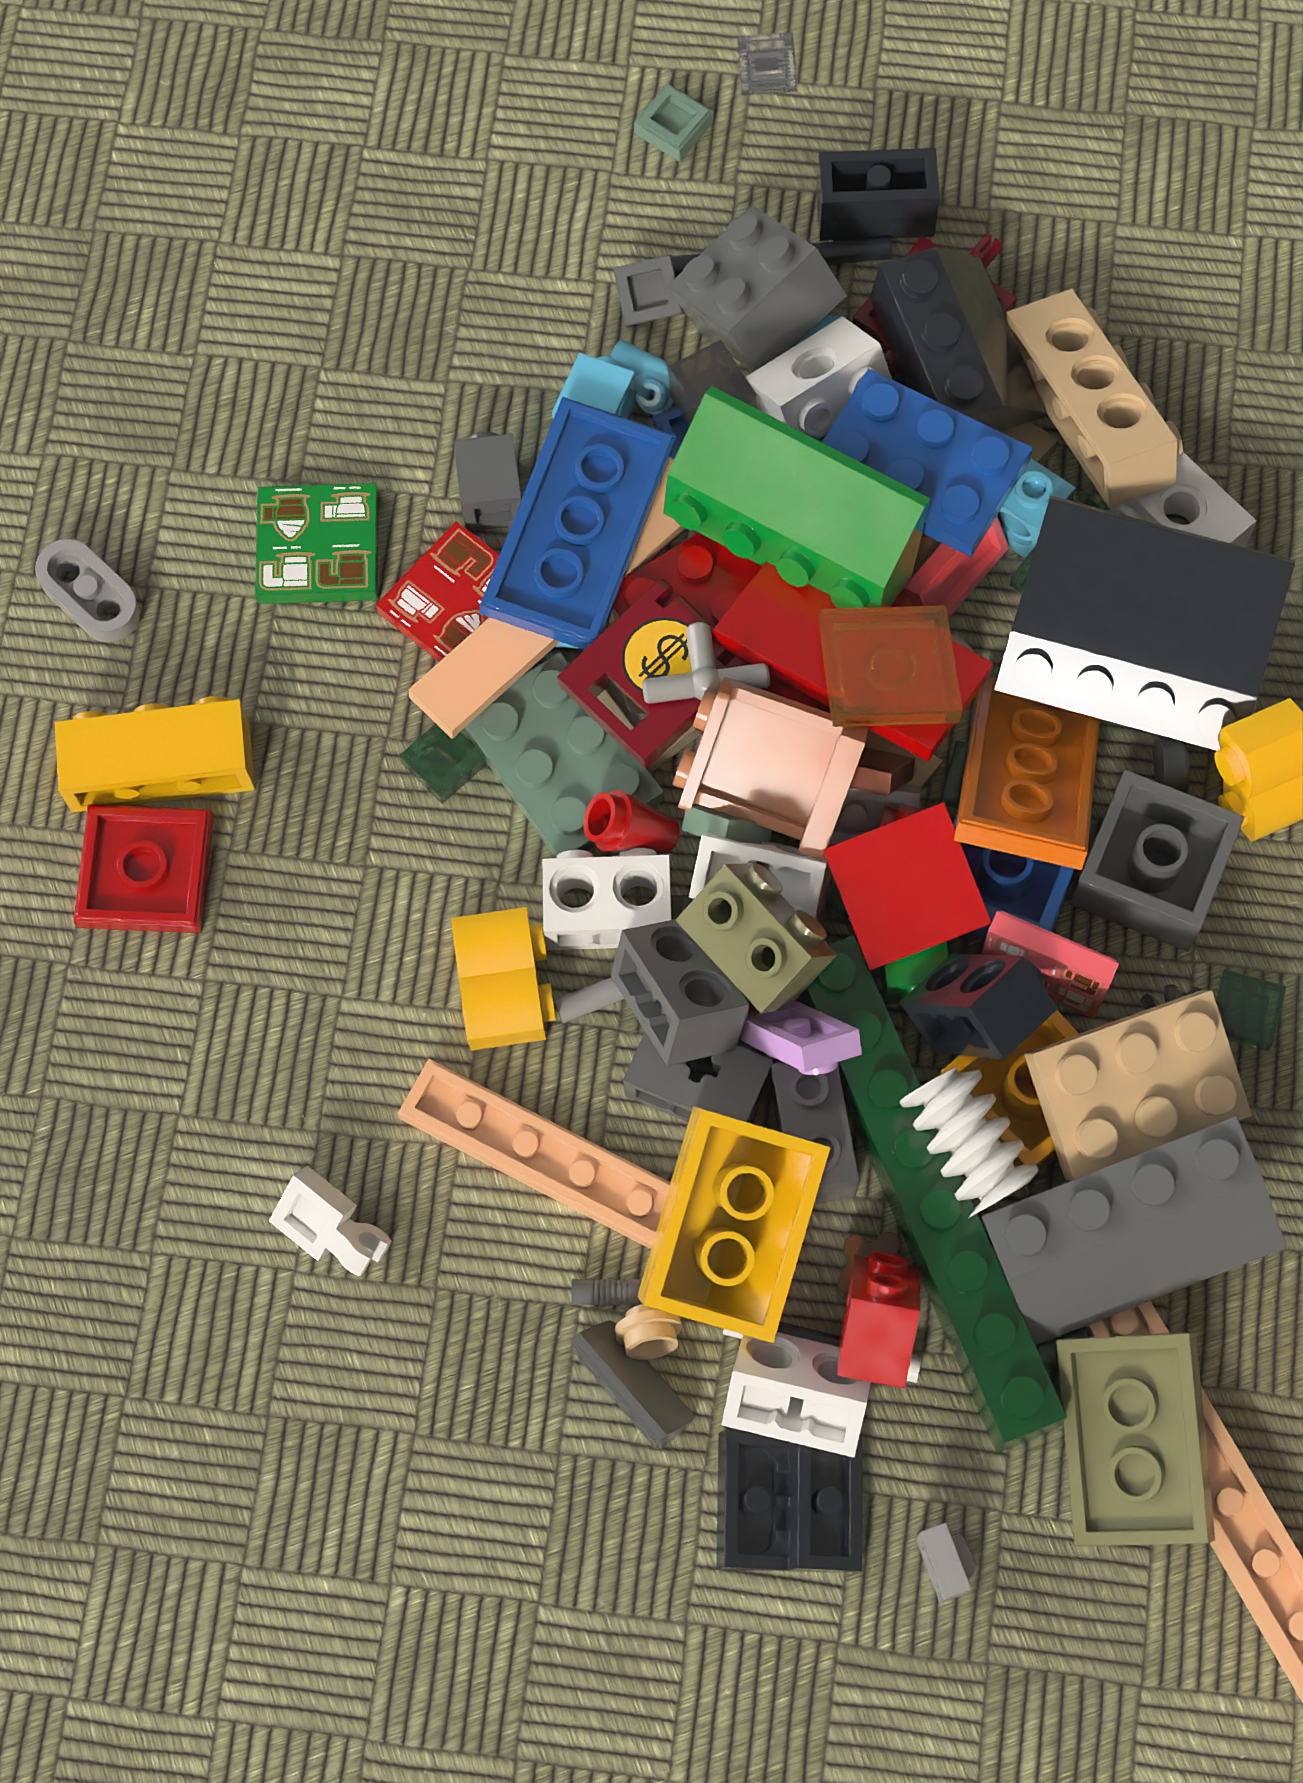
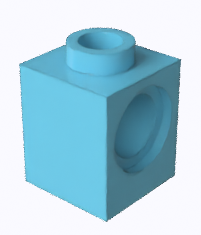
[552,353,636,419]
[997,458,1076,562]

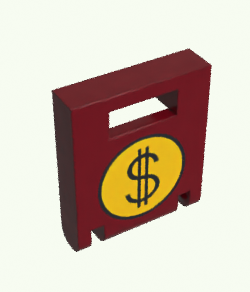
[557,579,752,769]

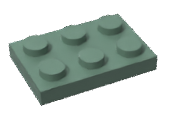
[463,652,664,858]

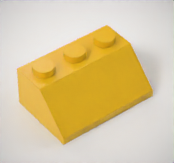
[637,1106,830,1343]

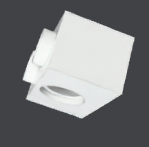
[744,316,892,440]
[1110,452,1256,547]

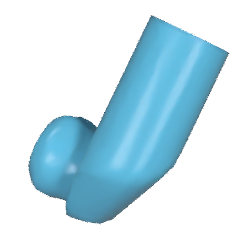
[610,340,675,415]

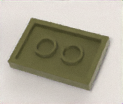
[1056,1332,1215,1546]

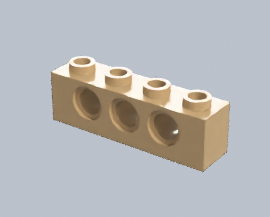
[1007,289,1183,508]

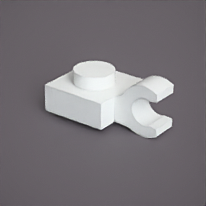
[269,1165,392,1276]

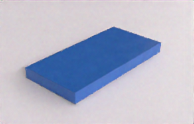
[480,396,676,650]

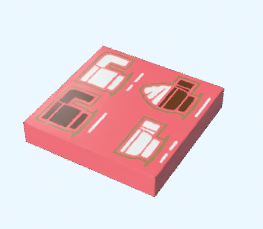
[981,911,1119,1019]

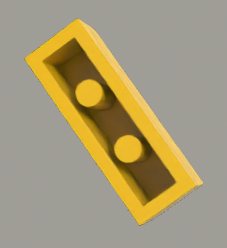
[55,696,255,813]

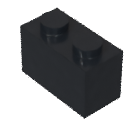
[816,148,940,241]

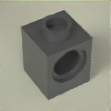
[453,432,522,532]

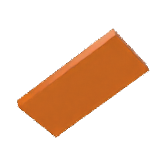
[954,676,1100,870]

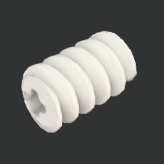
[899,1066,1038,1217]

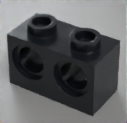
[900,953,1058,1060]

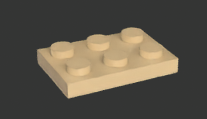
[1024,990,1252,1181]

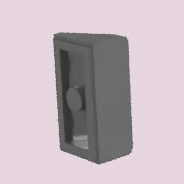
[572,1320,694,1451]

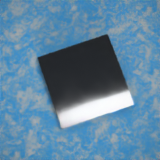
[716,1429,862,1573]

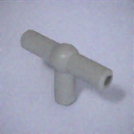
[642,622,770,704]

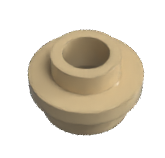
[615,1304,682,1360]

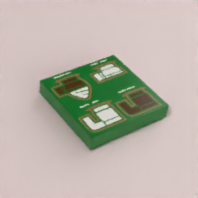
[255,483,379,604]

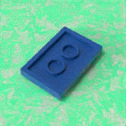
[822,369,1032,557]

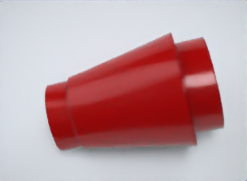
[584,790,680,854]

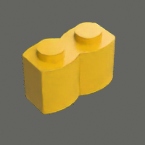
[1214,698,1303,842]
[451,907,556,1051]

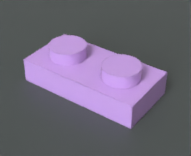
[740,1001,862,1075]

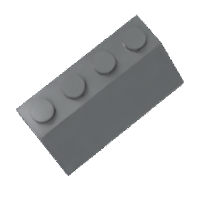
[982,1116,1287,1346]

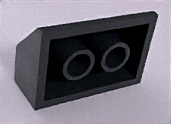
[870,247,1046,432]

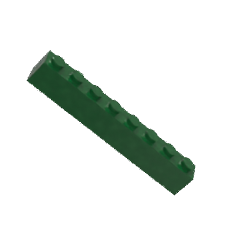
[799,935,1067,1454]

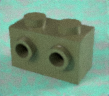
[676,863,837,1013]

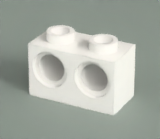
[689,832,832,921]
[542,848,671,950]
[722,1332,871,1457]

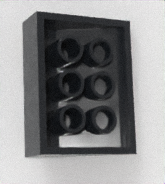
[995,496,1295,751]

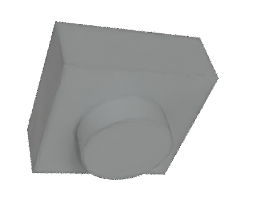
[916,1523,976,1604]

